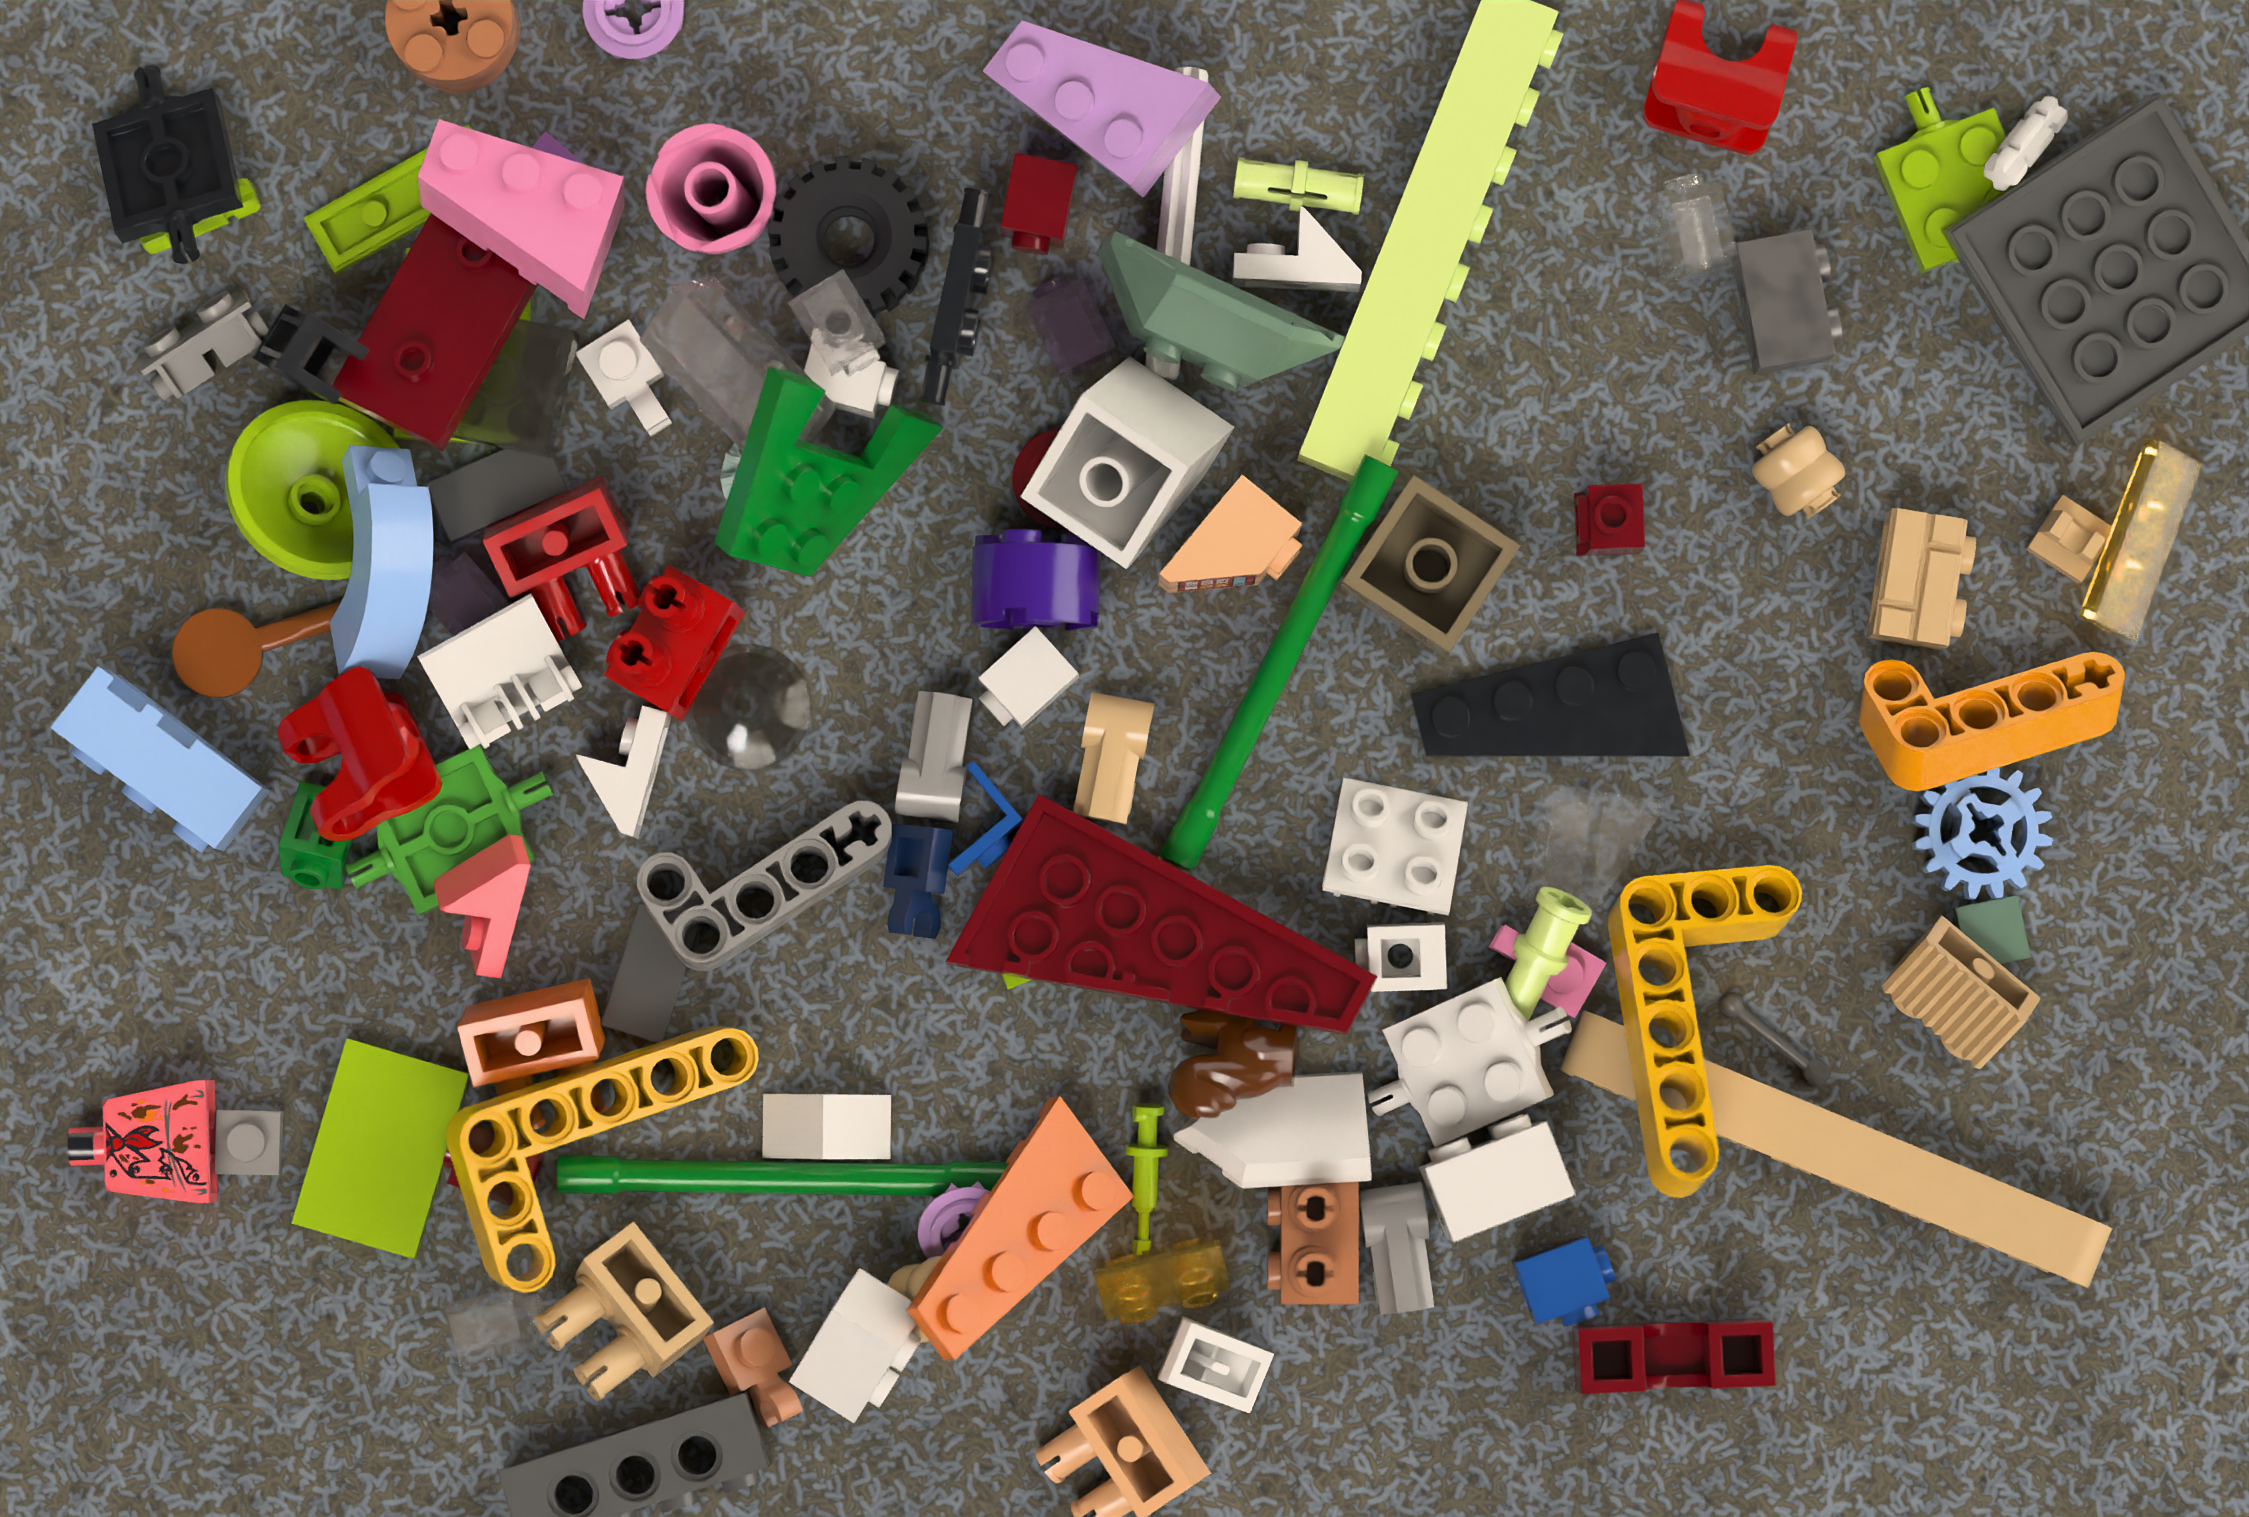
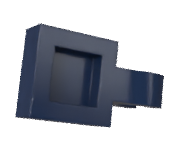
[883,824,953,939]

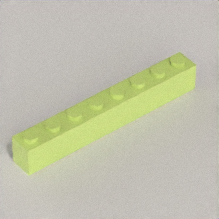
[1297,0,1564,482]

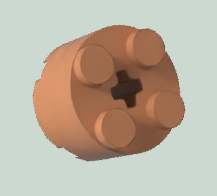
[385,0,520,93]

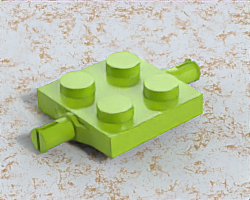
[1873,87,2011,274]

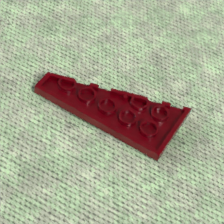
[945,794,1378,1035]

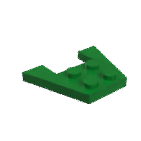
[714,366,944,577]

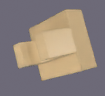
[2025,494,2116,584]

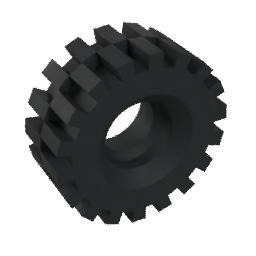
[767,156,929,323]

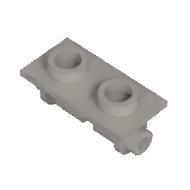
[138,290,269,401]

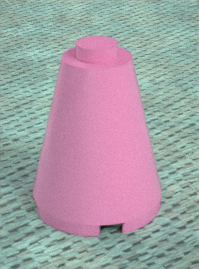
[646,123,776,254]

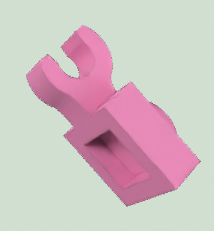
[1488,925,1607,1018]

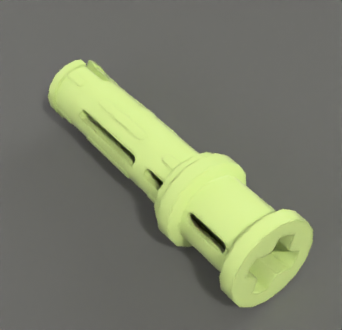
[1505,887,1592,1021]

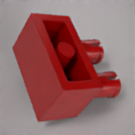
[482,475,642,641]
[604,565,746,722]

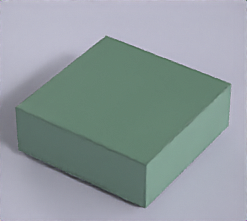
[1952,895,2031,964]

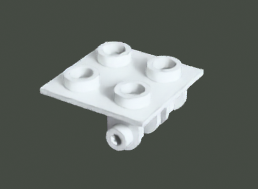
[417,594,582,750]
[1322,778,1468,916]

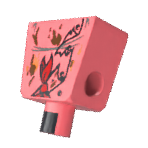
[68,1080,218,1203]

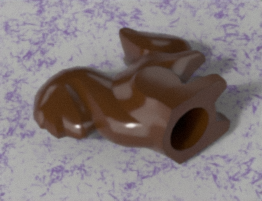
[1168,1009,1300,1119]

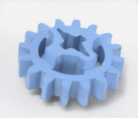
[1911,767,2053,900]

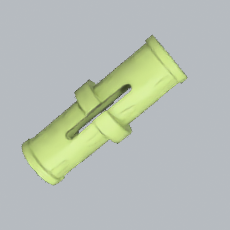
[1233,157,1364,215]

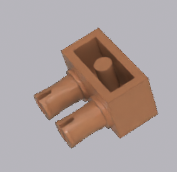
[1267,1181,1359,1304]

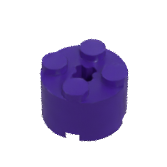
[971,530,1101,631]

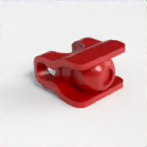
[1643,0,1797,155]
[277,666,442,842]

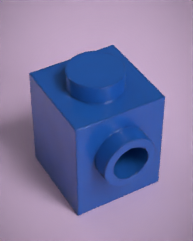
[1511,1236,1615,1327]

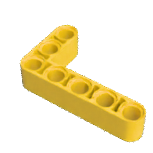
[1608,865,1802,1198]
[446,1025,759,1292]

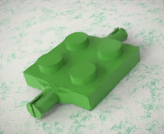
[345,744,554,916]

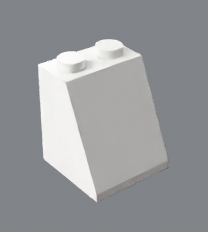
[1021,356,1234,569]

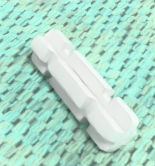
[1984,96,2068,191]

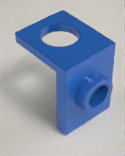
[948,761,1023,877]

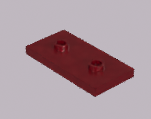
[331,213,539,451]

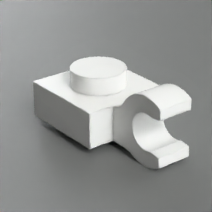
[575,319,672,437]

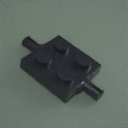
[92,65,244,264]
[919,188,994,406]

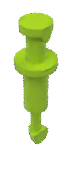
[1125,1103,1168,1256]

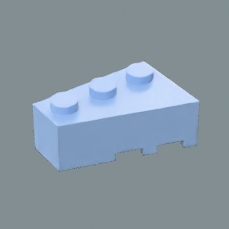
[50,666,271,852]

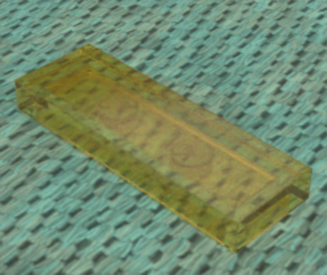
[2078,439,2203,641]

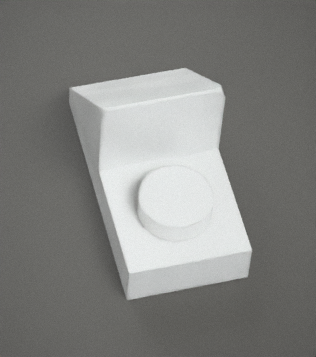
[1232,206,1362,292]
[576,706,672,839]

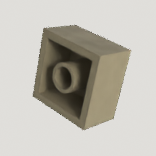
[1340,475,1521,659]

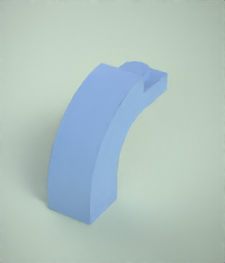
[330,445,433,679]

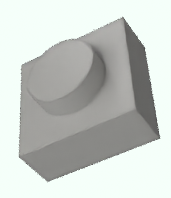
[214,1110,284,1175]

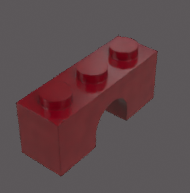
[1572,1318,1776,1394]

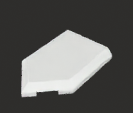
[1174,1071,1371,1188]

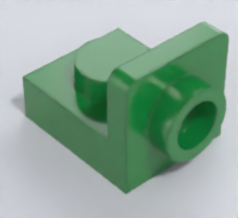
[278,781,352,890]

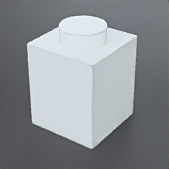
[979,626,1079,729]

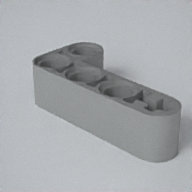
[637,801,892,971]

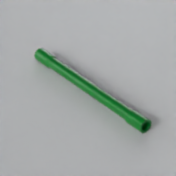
[1160,454,1399,870]
[557,1155,1007,1196]

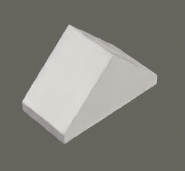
[762,1094,891,1159]
[1158,1316,1274,1413]

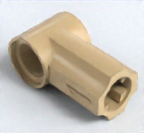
[1073,691,1155,825]

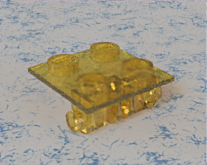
[1093,1236,1231,1324]

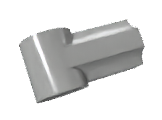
[895,691,973,823]
[1359,1182,1434,1315]

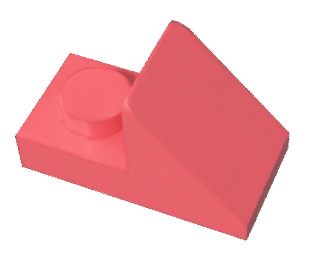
[433,834,531,978]

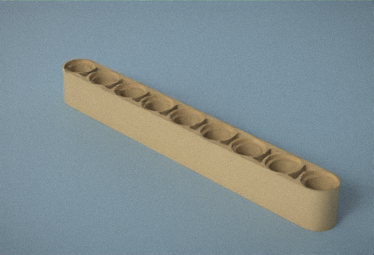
[1559,1010,2112,1288]

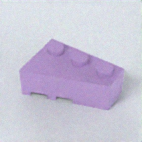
[983,20,1221,198]

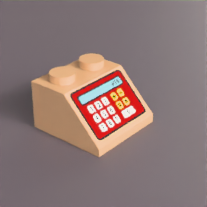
[1159,475,1303,593]

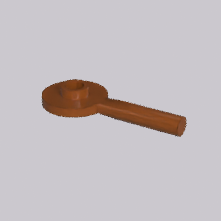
[172,600,342,698]

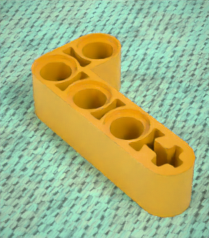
[1859,652,2125,791]

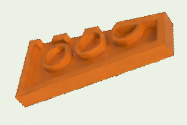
[906,1096,1134,1361]

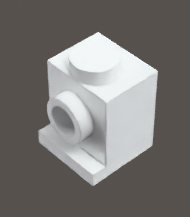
[803,331,899,419]
[1355,922,1447,992]

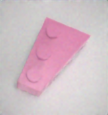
[418,119,625,319]

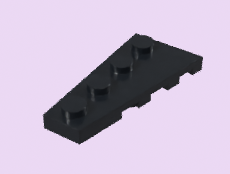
[1410,633,1690,757]

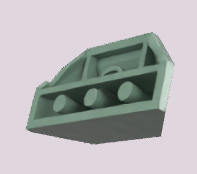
[1097,231,1345,390]

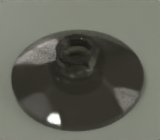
[685,644,812,771]

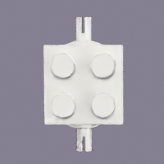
[1368,977,1571,1148]

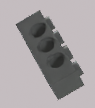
[498,1391,772,1517]

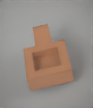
[703,1307,803,1429]

